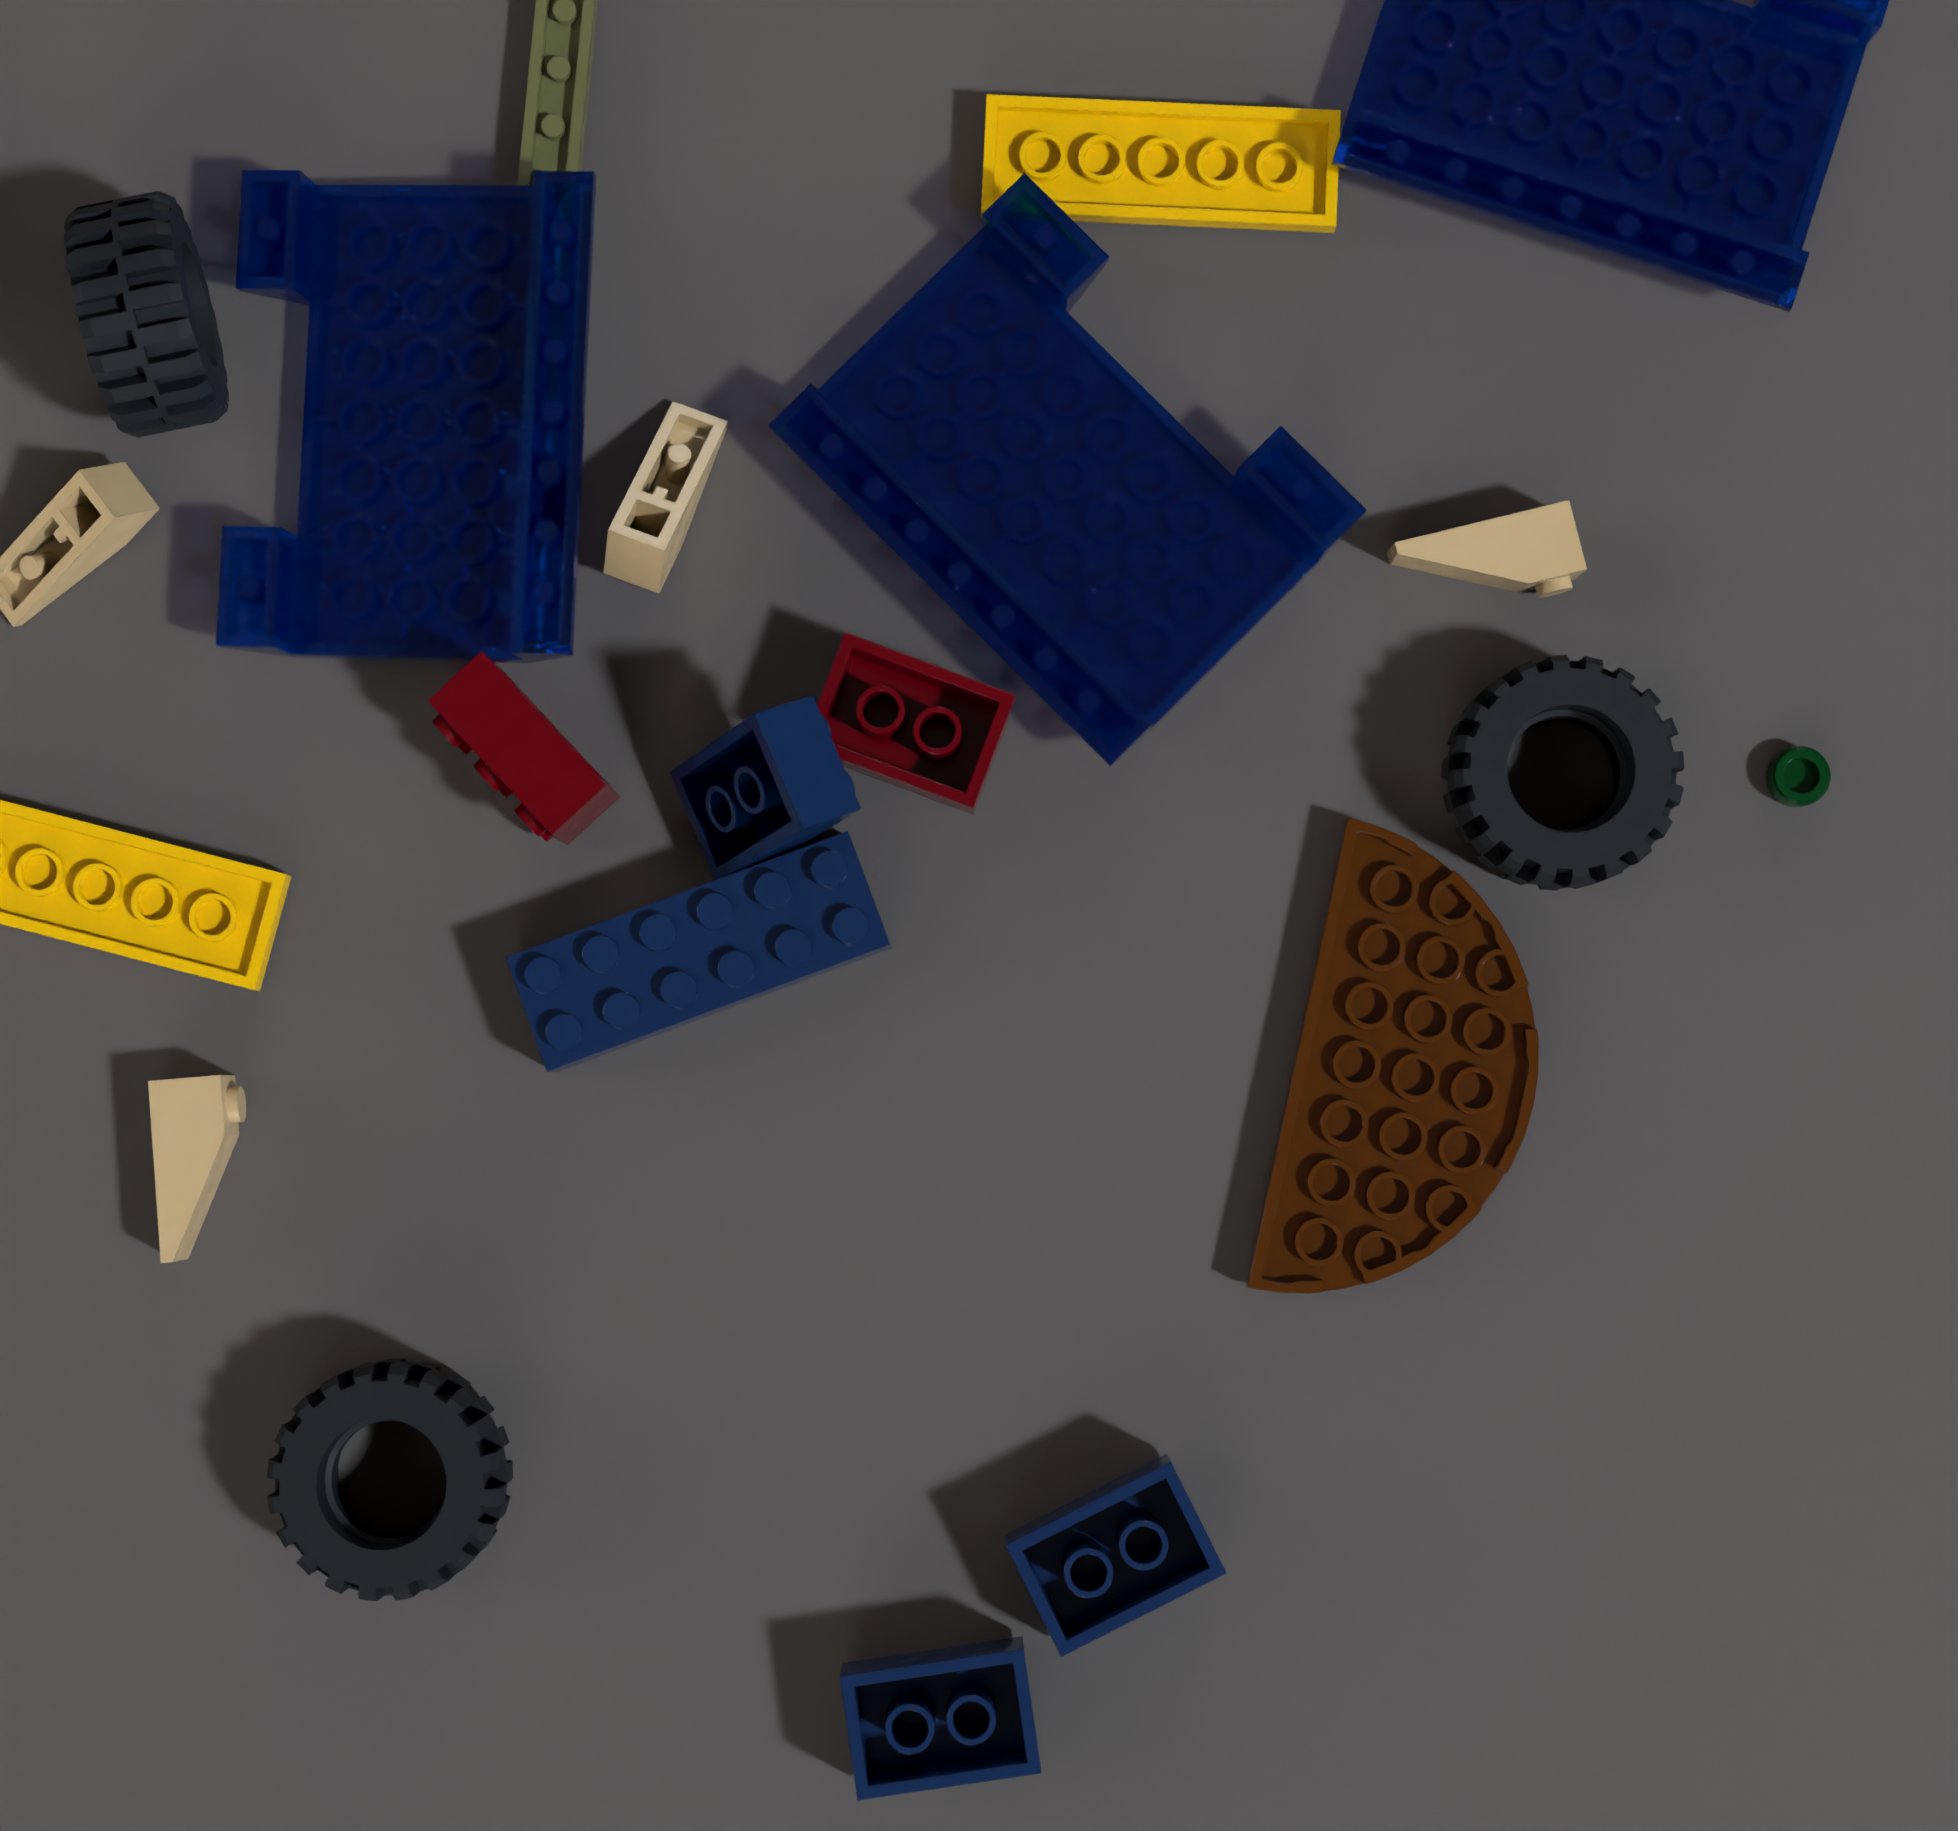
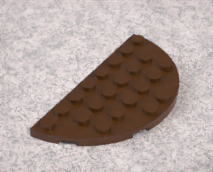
[1245,817,1539,1294]

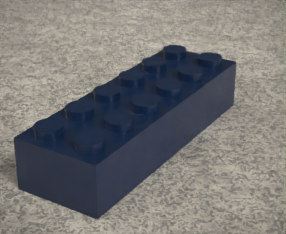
[506,831,892,1072]

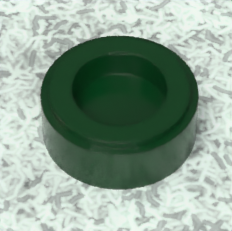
[1766,746,1831,807]

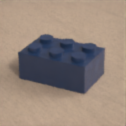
[669,695,861,880]
[1005,1454,1226,1657]
[840,1636,1041,1801]

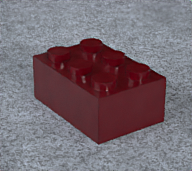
[817,632,1015,815]
[427,651,620,845]

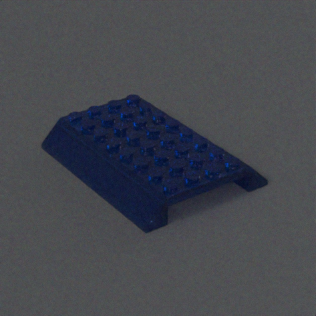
[1331,0,1889,312]
[216,170,596,663]
[768,173,1367,766]

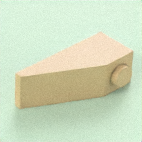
[603,401,728,594]
[0,462,160,627]
[1387,500,1587,598]
[148,1075,246,1263]

